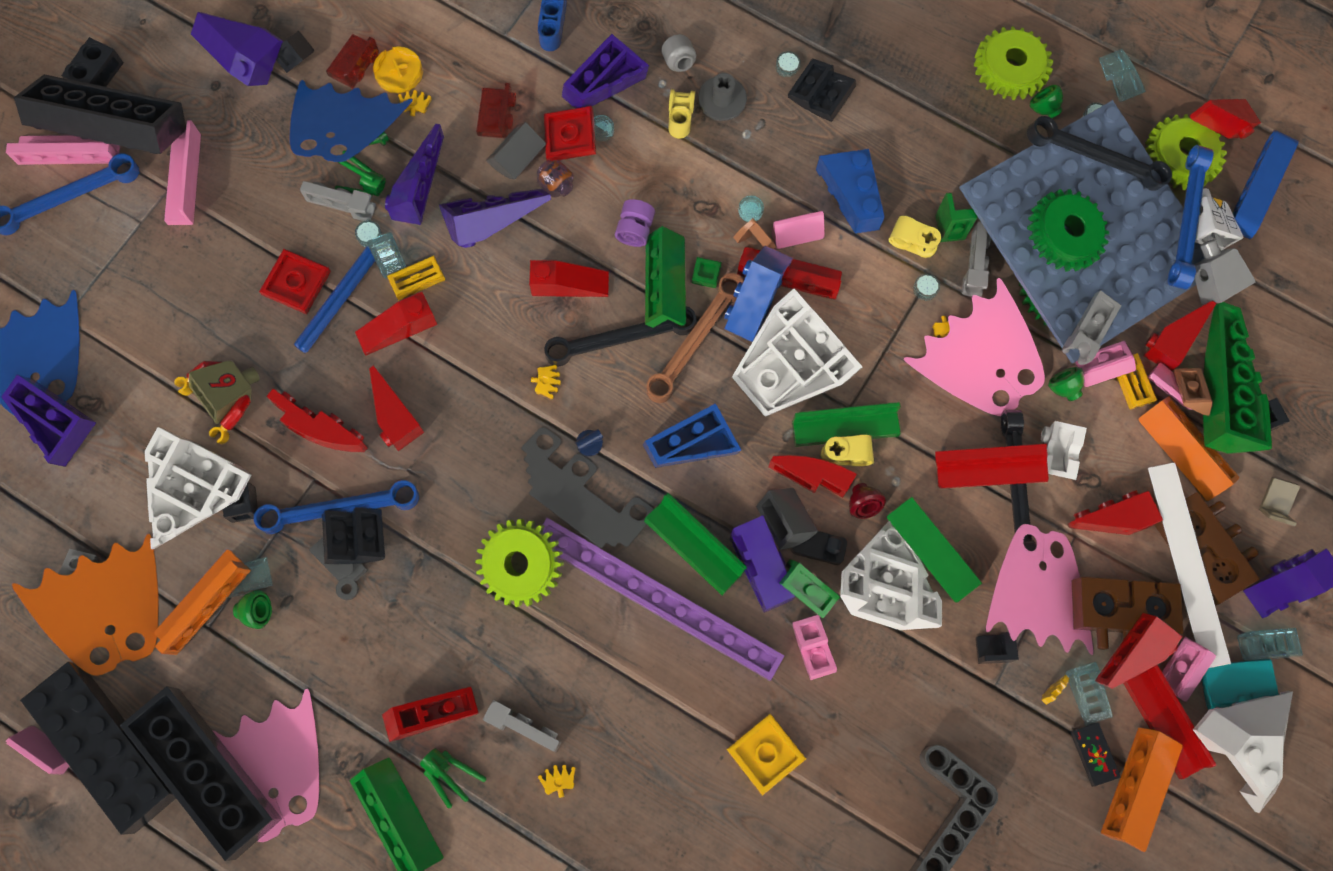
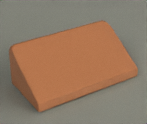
[1173,368,1212,416]

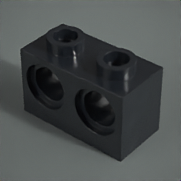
[61,37,124,87]

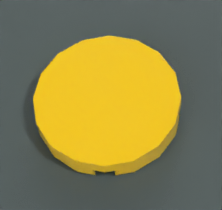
[373,46,423,94]

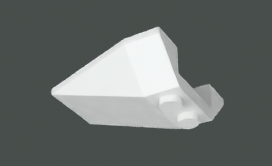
[732,289,863,416]

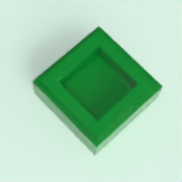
[691,257,722,288]

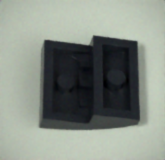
[788,58,856,122]
[322,507,385,564]

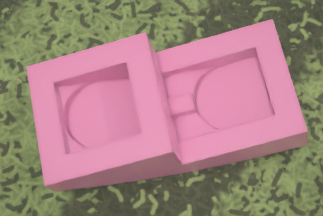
[792,615,837,680]

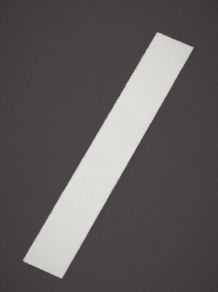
[1148,463,1231,668]

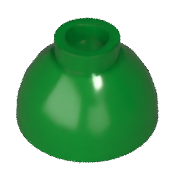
[1029,85,1063,118]
[1048,367,1085,401]
[233,590,272,629]

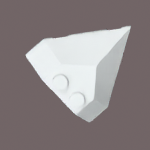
[145,427,252,549]
[840,521,942,630]
[1193,691,1293,813]

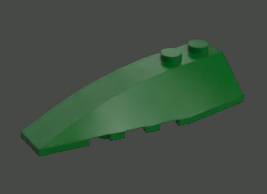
[1203,302,1272,454]

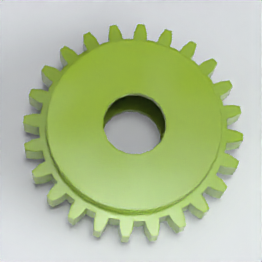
[974,26,1053,100]
[1145,114,1227,190]
[475,519,564,607]

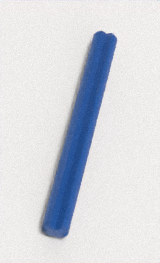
[294,245,379,353]

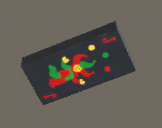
[1070,722,1121,787]

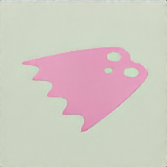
[904,278,1045,416]
[986,524,1093,655]
[212,689,319,842]

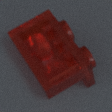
[326,34,379,89]
[476,83,516,138]

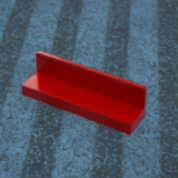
[737,247,842,300]
[935,444,1049,489]
[1123,665,1216,779]

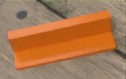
[1138,396,1240,501]
[154,550,251,655]
[1101,727,1182,852]

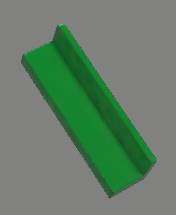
[645,226,686,328]
[792,402,901,447]
[644,493,747,596]
[887,497,982,603]
[349,758,444,871]

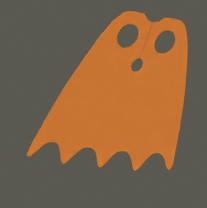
[12,534,158,676]

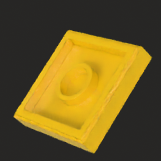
[726,714,806,795]

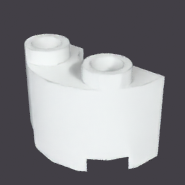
[1041,421,1087,480]

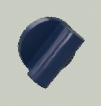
[575,429,603,456]

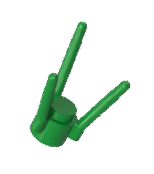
[334,150,386,198]
[420,748,486,809]

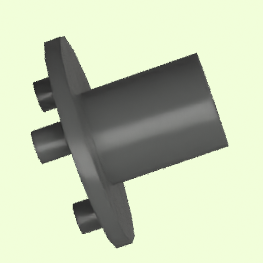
[698,73,747,121]

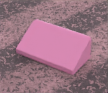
[772,211,824,249]
[1075,341,1136,387]
[1148,363,1192,410]
[1162,636,1216,702]
[6,726,69,775]

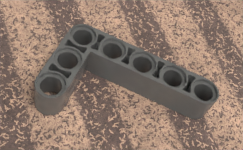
[909,745,998,871]

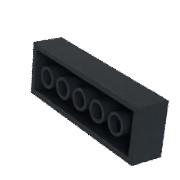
[14,74,186,154]
[20,661,176,835]
[120,686,282,861]

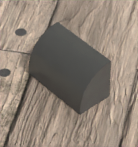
[486,122,546,180]
[756,488,818,550]

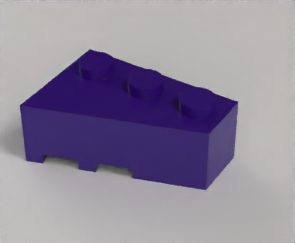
[562,34,649,108]
[1,374,96,467]
[729,515,795,613]
[1243,548,1333,619]

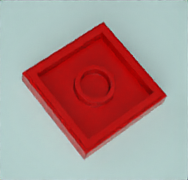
[544,106,596,162]
[259,249,331,314]

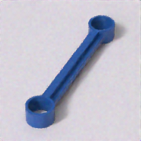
[1168,145,1214,290]
[0,153,140,235]
[254,480,419,534]

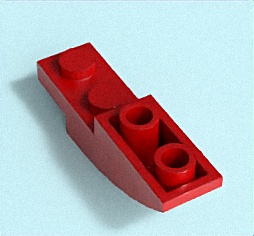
[266,389,368,452]

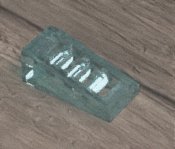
[367,232,406,279]
[1237,628,1303,661]
[1065,662,1113,726]

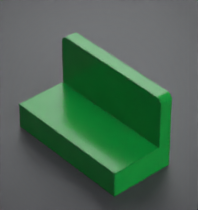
[935,193,977,242]
[779,559,840,619]

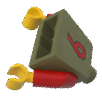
[174,361,260,444]

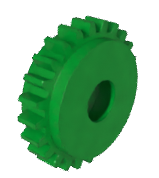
[1027,189,1109,272]

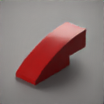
[768,455,857,498]

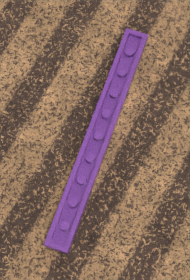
[542,518,784,681]

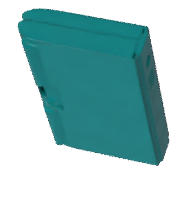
[1201,659,1279,710]

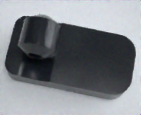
[790,531,847,565]

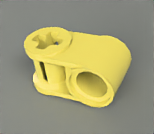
[668,89,695,139]
[889,216,941,258]
[820,435,874,466]

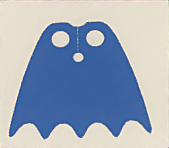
[290,80,413,162]
[0,290,80,415]

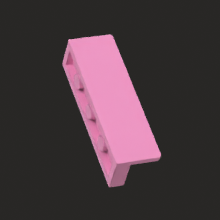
[164,120,201,225]
[6,135,120,165]

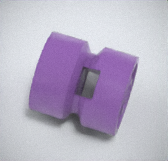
[615,199,655,247]

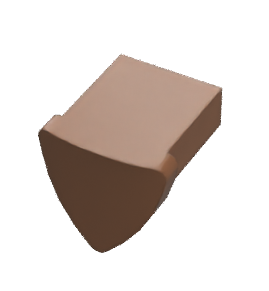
[733,218,777,249]

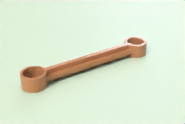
[647,273,744,403]

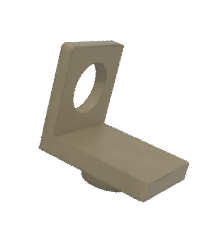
[1259,477,1300,526]

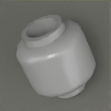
[661,34,697,72]

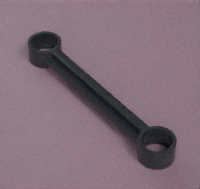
[1027,116,1172,191]
[544,306,696,367]
[1001,410,1036,551]

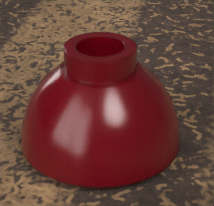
[849,483,886,519]

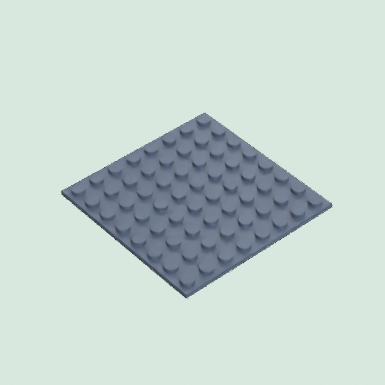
[959,100,1205,363]

